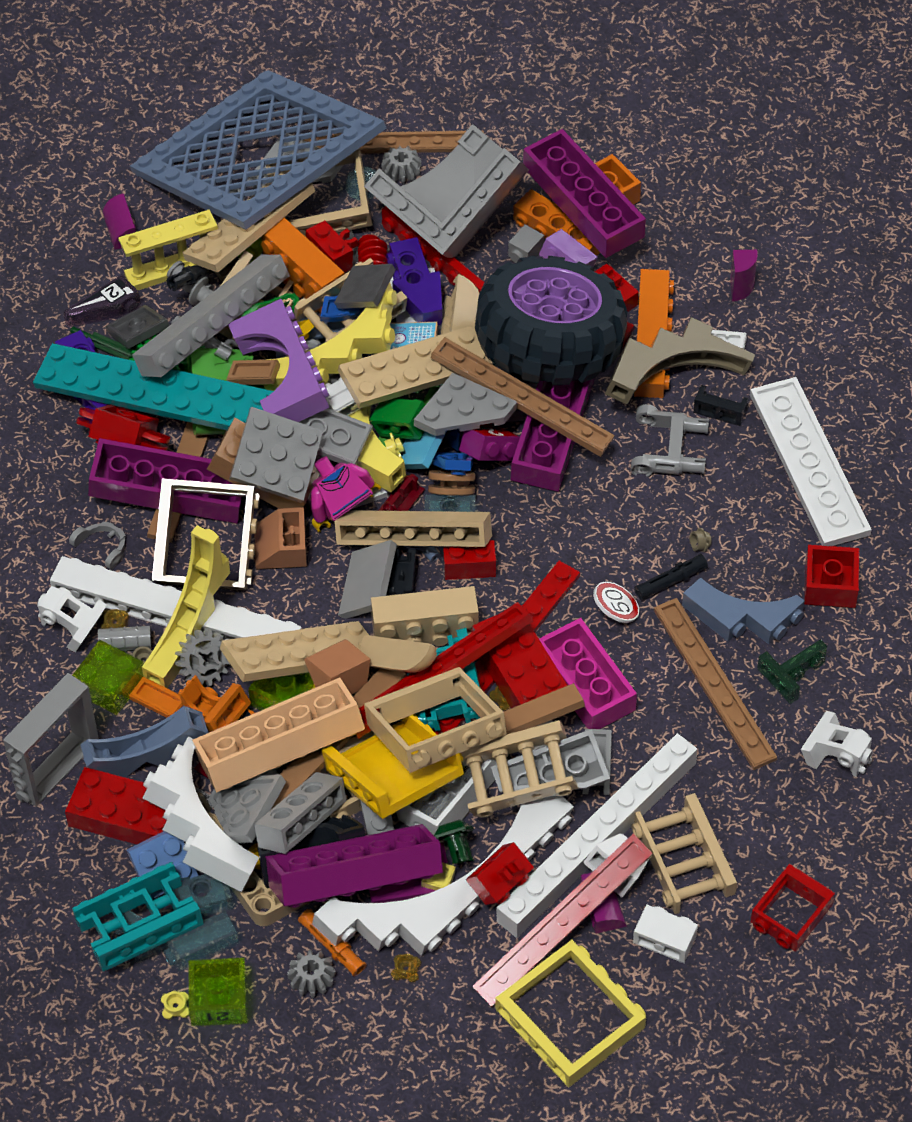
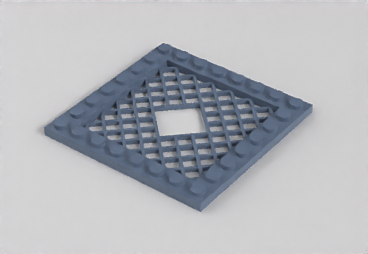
[130,70,386,230]

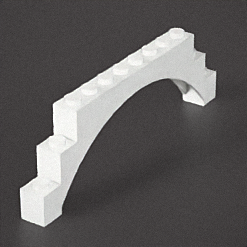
[312,720,574,956]

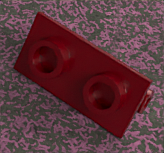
[378,474,425,511]

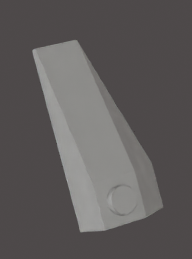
[491,729,611,793]

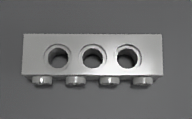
[254,772,346,854]

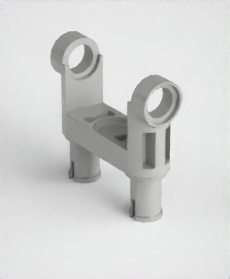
[630,404,709,476]

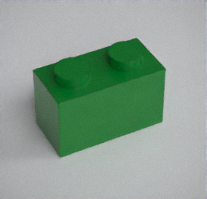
[369,398,425,440]

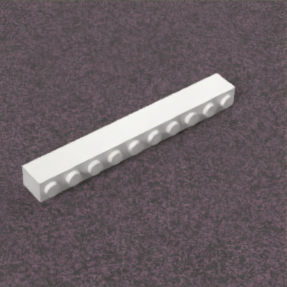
[50,556,301,640]
[497,733,698,938]

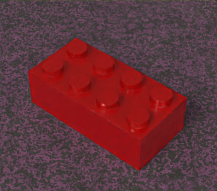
[471,614,568,708]
[65,767,167,844]

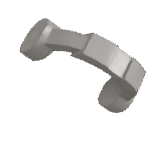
[69,521,126,570]

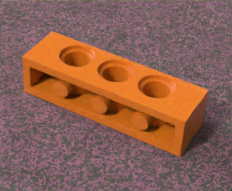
[513,189,600,256]

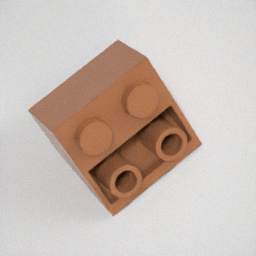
[255,507,307,569]

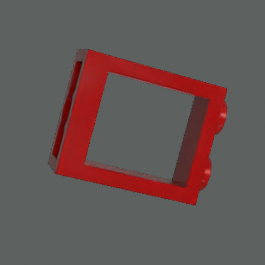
[750,864,835,952]

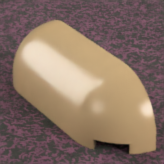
[441,274,479,337]
[360,635,437,673]

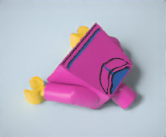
[311,456,381,533]

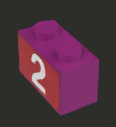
[459,427,520,461]

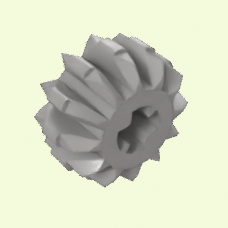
[382,145,421,185]
[288,949,335,998]

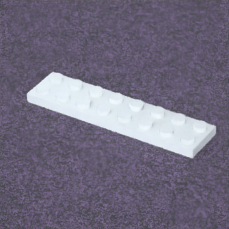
[750,377,872,546]

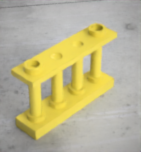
[119,210,218,292]

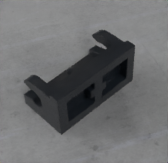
[693,385,749,426]
[387,548,417,596]

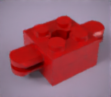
[76,405,171,451]

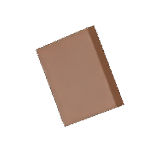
[304,639,371,695]

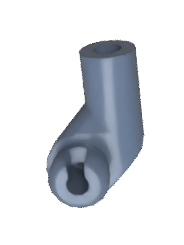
[403,546,441,563]

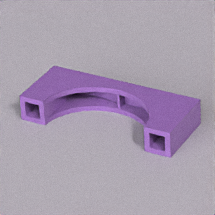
[228,299,330,422]

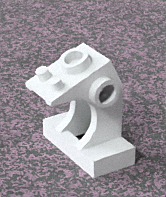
[37,586,107,652]
[801,711,873,777]

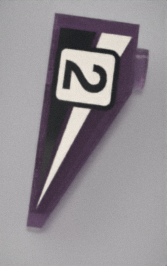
[63,275,141,328]

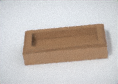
[226,359,280,385]

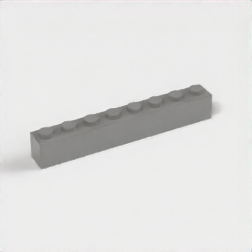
[132,255,290,377]

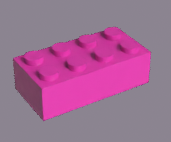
[539,618,637,729]

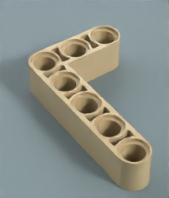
[208,813,312,926]

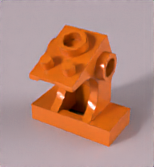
[178,675,251,732]

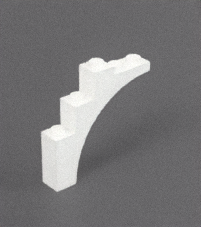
[143,736,259,892]

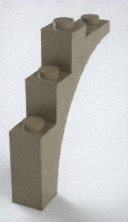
[605,317,755,404]

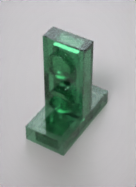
[757,639,827,704]

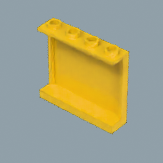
[321,714,464,819]

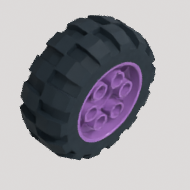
[475,256,628,385]

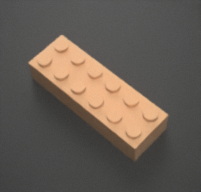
[192,678,365,793]

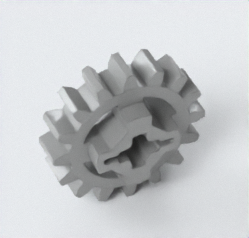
[175,629,230,686]

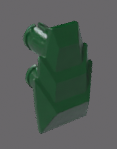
[434,820,474,865]

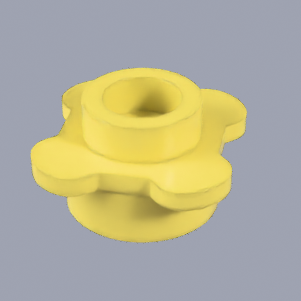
[384,432,405,459]
[161,991,190,1020]

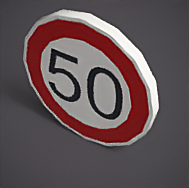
[593,582,639,623]

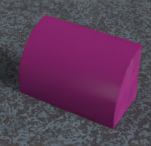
[103,193,136,250]
[730,250,758,302]
[580,873,627,934]

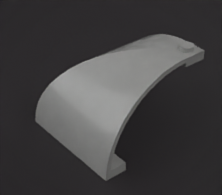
[364,124,529,258]

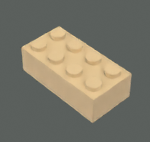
[371,586,479,646]

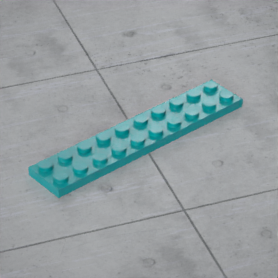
[33,343,274,430]

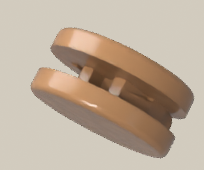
[428,470,475,496]

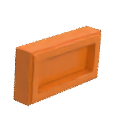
[129,676,183,718]

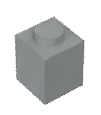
[508,225,544,263]

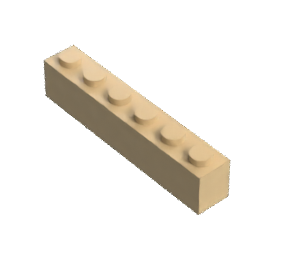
[335,510,492,547]

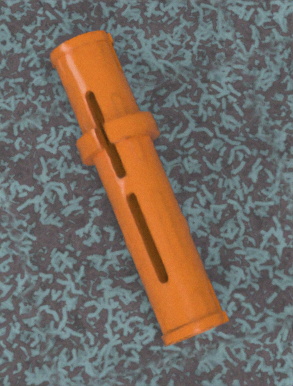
[298,909,367,977]

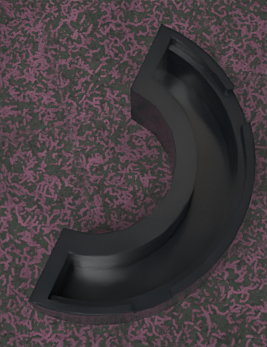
[258,815,365,883]

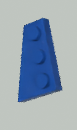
[431,452,474,475]

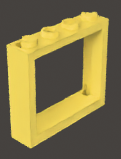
[495,940,646,1088]

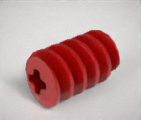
[358,234,388,265]

